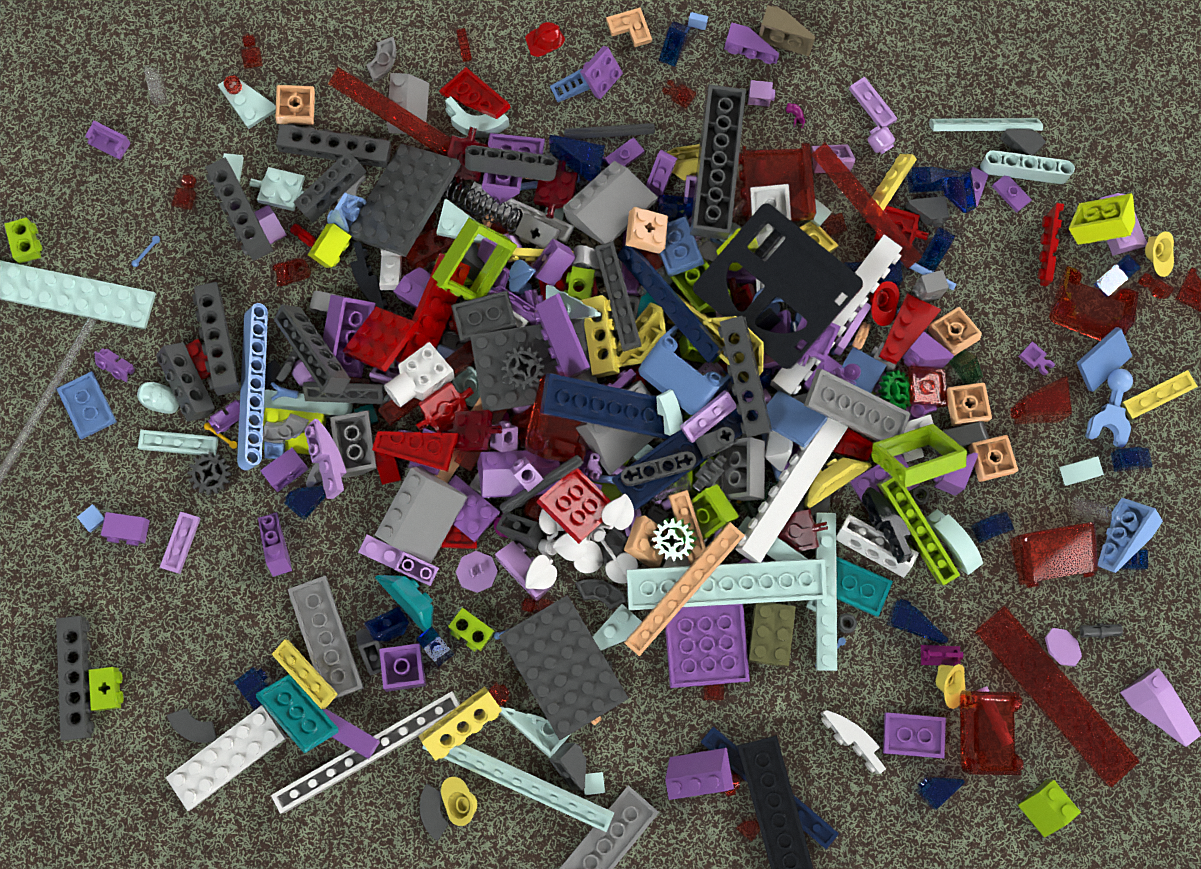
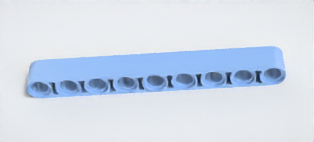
[237,303,268,470]

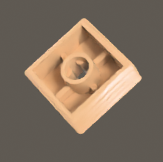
[275,85,315,125]
[626,207,668,254]
[928,307,982,356]
[945,383,992,427]
[968,435,1018,482]
[624,515,668,568]

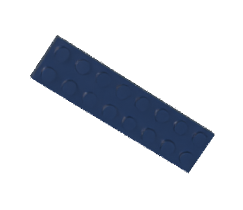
[540,373,685,439]
[612,393,758,511]

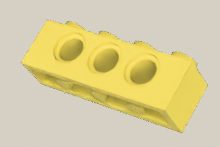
[580,295,621,378]
[419,686,502,761]

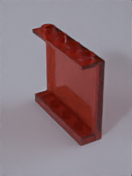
[738,143,817,222]

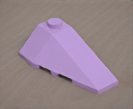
[1120,668,1201,747]

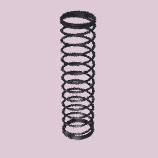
[441,180,523,232]

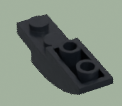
[350,241,388,310]
[862,487,912,564]

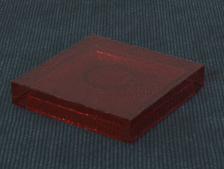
[908,365,948,407]

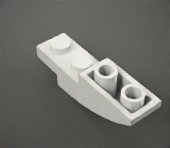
[379,249,402,290]
[820,710,886,774]

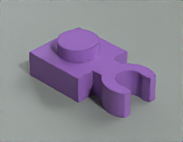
[1018,341,1055,375]

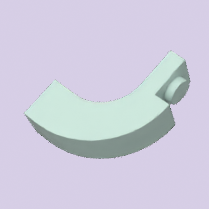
[445,96,509,138]
[925,509,983,575]

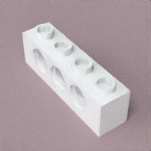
[836,514,919,578]

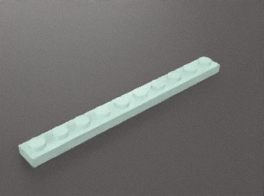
[422,735,614,832]

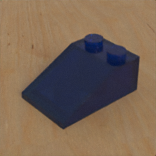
[549,135,605,181]

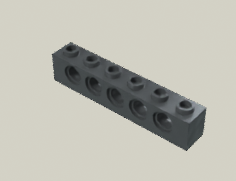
[276,124,392,168]
[205,157,273,261]
[192,282,240,396]
[274,304,351,394]
[718,316,773,437]
[56,616,94,741]

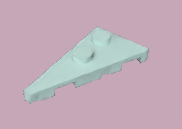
[437,199,497,244]
[546,285,600,319]
[593,604,642,651]
[500,707,571,758]

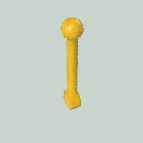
[204,423,238,449]

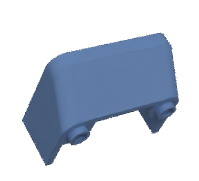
[638,325,733,415]

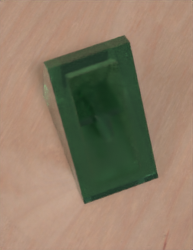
[949,349,983,385]

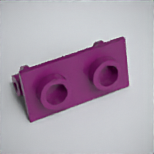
[921,645,963,666]

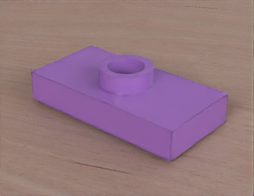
[604,137,645,167]
[959,167,989,208]
[992,175,1032,213]

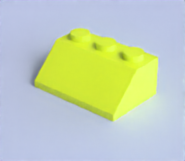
[1069,193,1136,245]
[263,407,327,455]

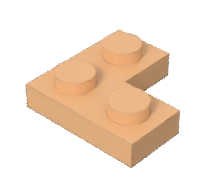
[606,7,652,47]

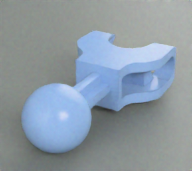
[1085,369,1133,448]

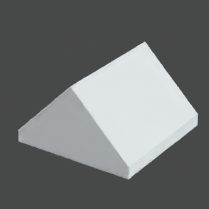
[765,430,793,471]

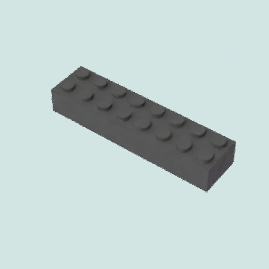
[690,84,746,240]

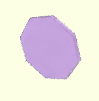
[456,551,498,593]
[1045,628,1082,666]

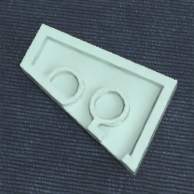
[218,75,276,129]

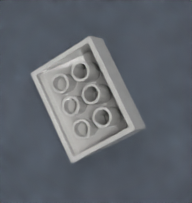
[563,161,658,244]
[576,380,655,475]
[375,466,468,563]

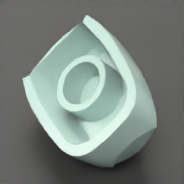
[452,365,480,407]
[137,382,179,414]

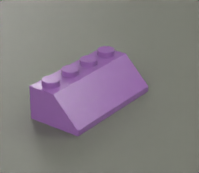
[533,293,590,378]
[323,294,375,378]
[477,449,560,498]

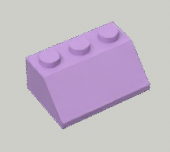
[1099,193,1147,256]
[495,541,554,602]

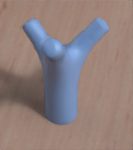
[271,382,299,401]

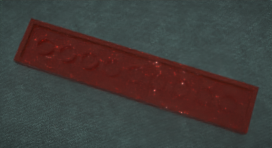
[974,606,1140,788]

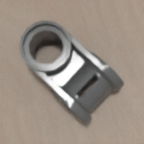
[695,427,735,459]

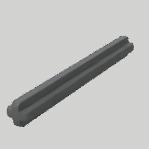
[564,123,655,140]
[500,455,583,514]

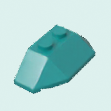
[375,575,434,637]

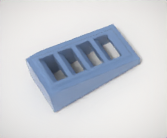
[550,69,590,102]

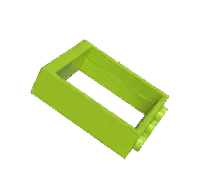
[432,217,518,301]
[872,424,967,488]

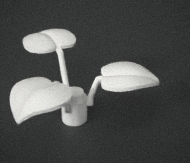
[551,494,638,583]
[525,509,603,589]

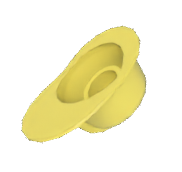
[1145,231,1174,277]
[936,664,965,709]
[441,777,477,826]

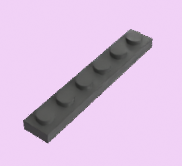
[595,241,642,352]

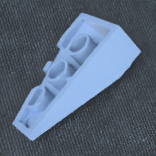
[327,193,367,233]
[1098,498,1163,573]

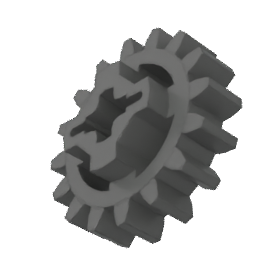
[501,346,544,390]
[187,452,232,495]
[693,454,727,492]

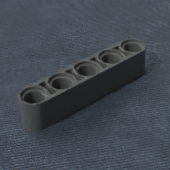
[465,145,557,181]

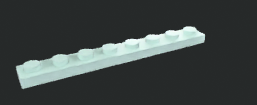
[815,513,837,671]

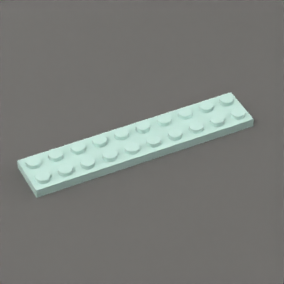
[0,261,156,329]
[626,559,827,610]

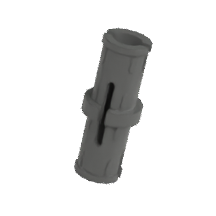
[1080,623,1123,639]

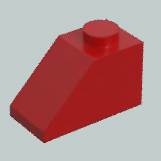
[373,443,401,485]

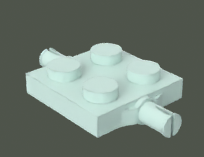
[249,167,305,211]

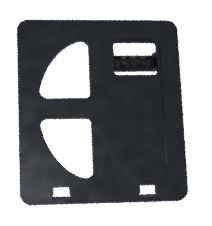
[693,203,863,369]

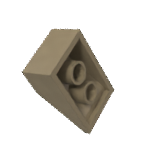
[759,5,815,56]

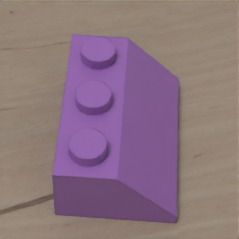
[665,748,734,800]

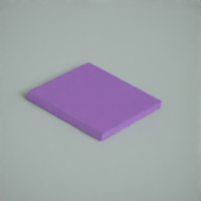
[665,604,750,688]

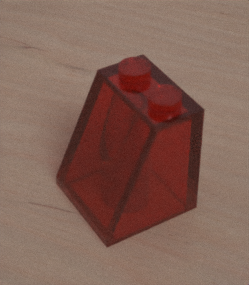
[1011,377,1072,424]

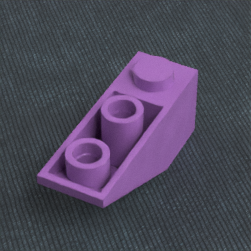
[724,23,779,64]
[258,512,292,577]

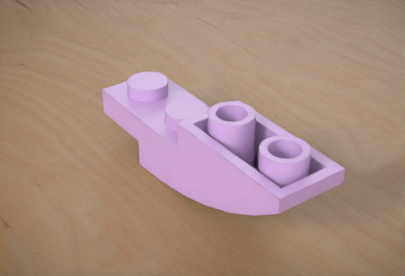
[305,419,346,499]
[358,534,439,586]

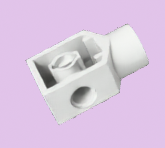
[384,342,455,407]

